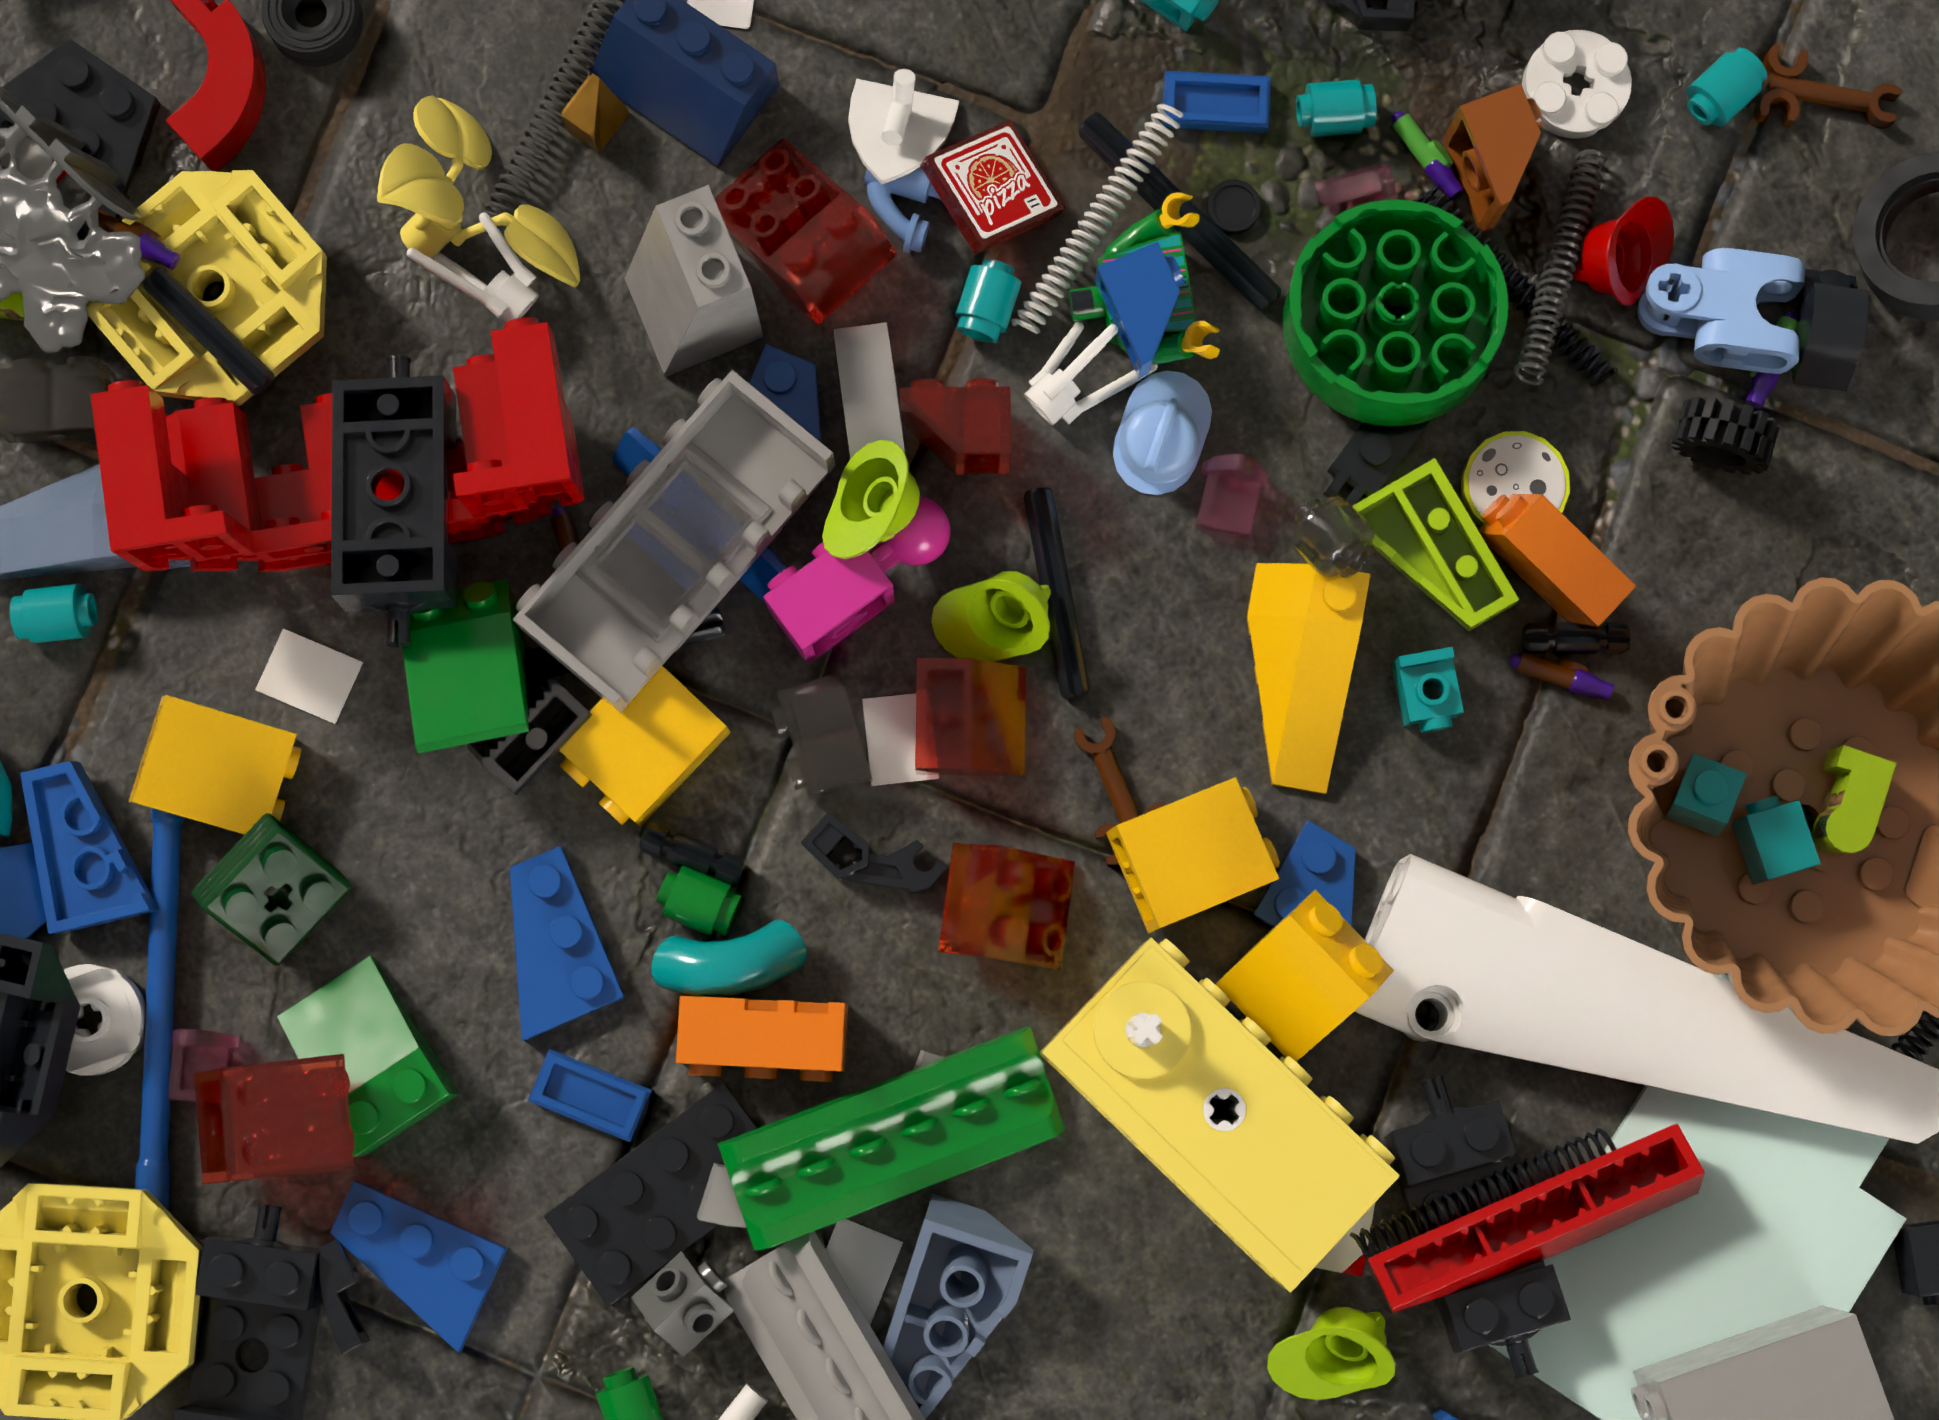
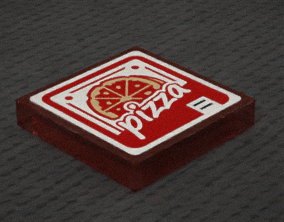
[920,120,1065,255]

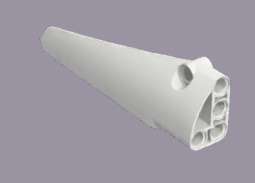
[1354,854,1939,1144]

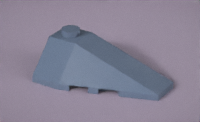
[0,464,136,580]
[883,1193,1034,1419]

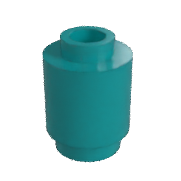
[1686,47,1767,127]
[1296,79,1377,137]
[955,259,1022,343]
[10,584,98,643]

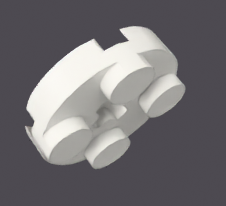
[1522,30,1632,139]
[64,964,146,1076]

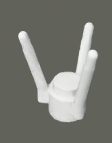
[406,212,539,322]
[1024,322,1158,425]

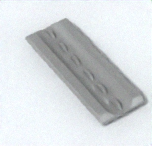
[724,1231,925,1420]

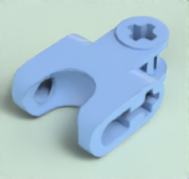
[1637,248,1805,374]

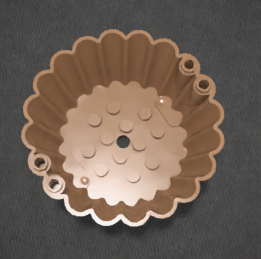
[1628,577,1939,1036]

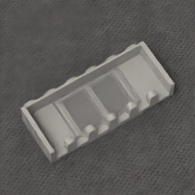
[513,370,836,713]

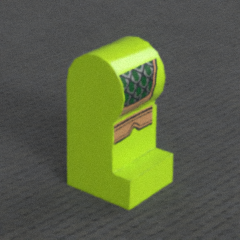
[1812,745,1897,856]

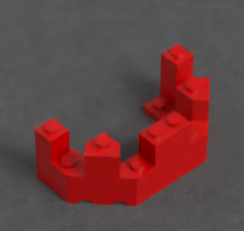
[90,318,585,572]

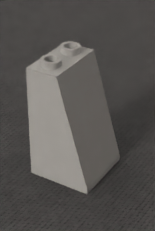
[624,185,764,377]
[1631,1305,1894,1420]

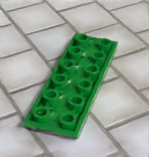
[717,1026,1065,1251]

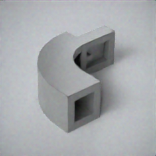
[833,322,905,459]

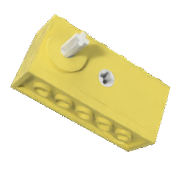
[1039,938,1400,1293]

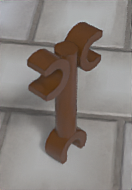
[1754,44,1902,129]
[1074,717,1166,866]

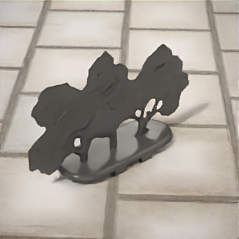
[0,86,145,353]

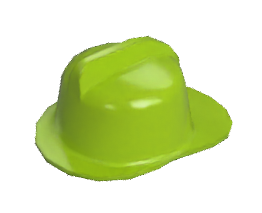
[822,440,920,559]
[931,571,1051,664]
[1267,1307,1396,1400]

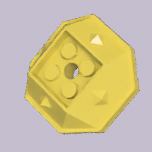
[86,170,327,406]
[0,1183,203,1420]

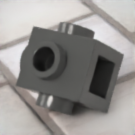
[631,1251,734,1357]

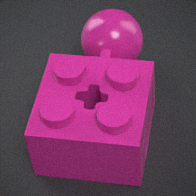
[763,496,950,665]

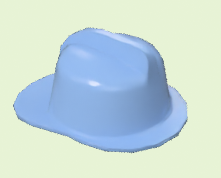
[1113,370,1212,495]

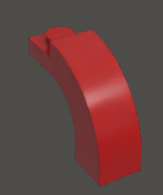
[166,0,266,172]

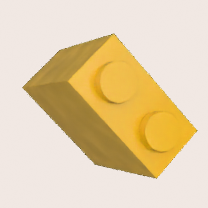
[559,666,731,827]
[128,695,301,835]
[1106,777,1279,934]
[1215,889,1394,1062]

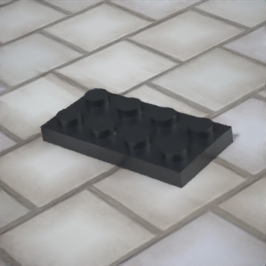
[544,1082,758,1307]

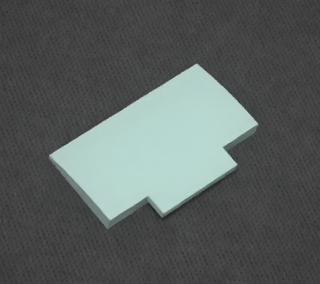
[1489,974,1906,1420]

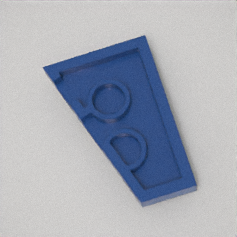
[20,761,159,934]
[510,846,626,1041]
[330,1180,508,1353]

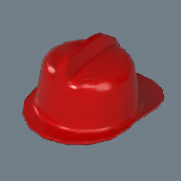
[1572,196,1674,306]

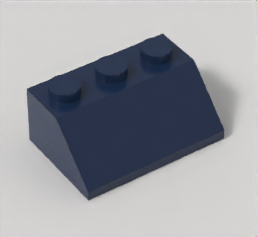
[590,0,780,168]

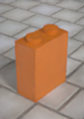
[1478,494,1636,627]

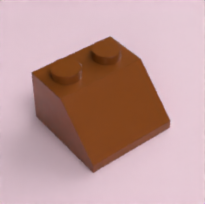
[1442,84,1543,235]

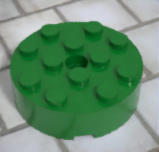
[1283,200,1508,426]

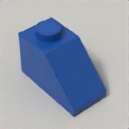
[1095,242,1184,378]

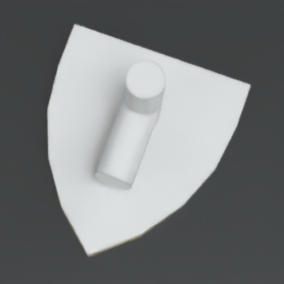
[848,69,959,184]

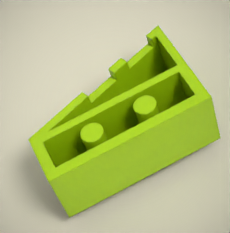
[1339,458,1519,631]

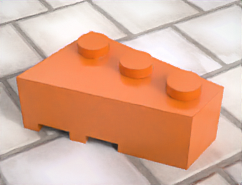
[676,996,849,1082]

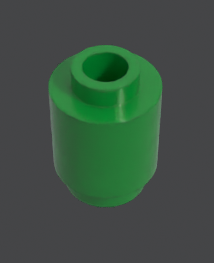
[656,866,742,936]
[595,1367,664,1420]

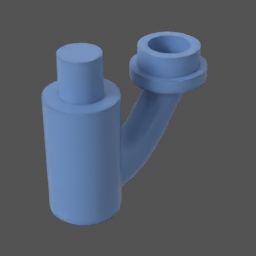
[864,164,952,254]

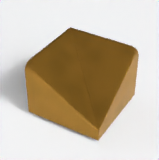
[561,74,628,154]

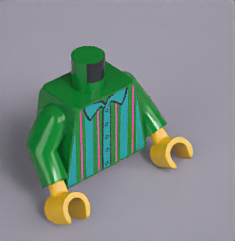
[1069,192,1220,365]

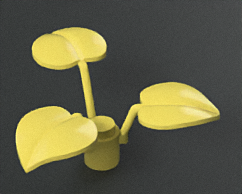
[377,95,580,288]

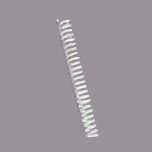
[1011,104,1183,334]

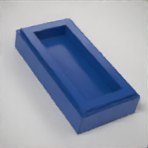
[1162,70,1271,133]
[528,1049,653,1142]

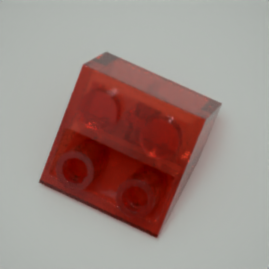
[900,378,1011,475]
[915,658,1026,776]
[938,843,1075,970]

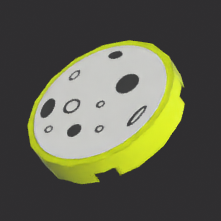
[1460,431,1570,527]

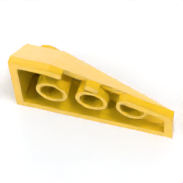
[1247,563,1371,795]

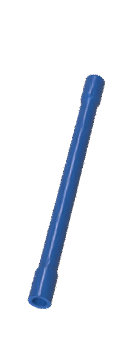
[135,808,185,1211]

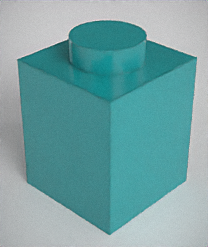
[1666,753,1747,837]
[1731,796,1821,885]

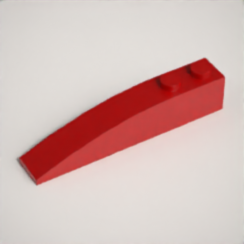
[1368,1123,1705,1313]

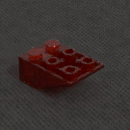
[714,138,897,325]
[194,1054,355,1184]

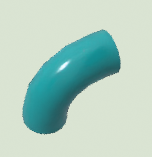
[651,920,807,997]

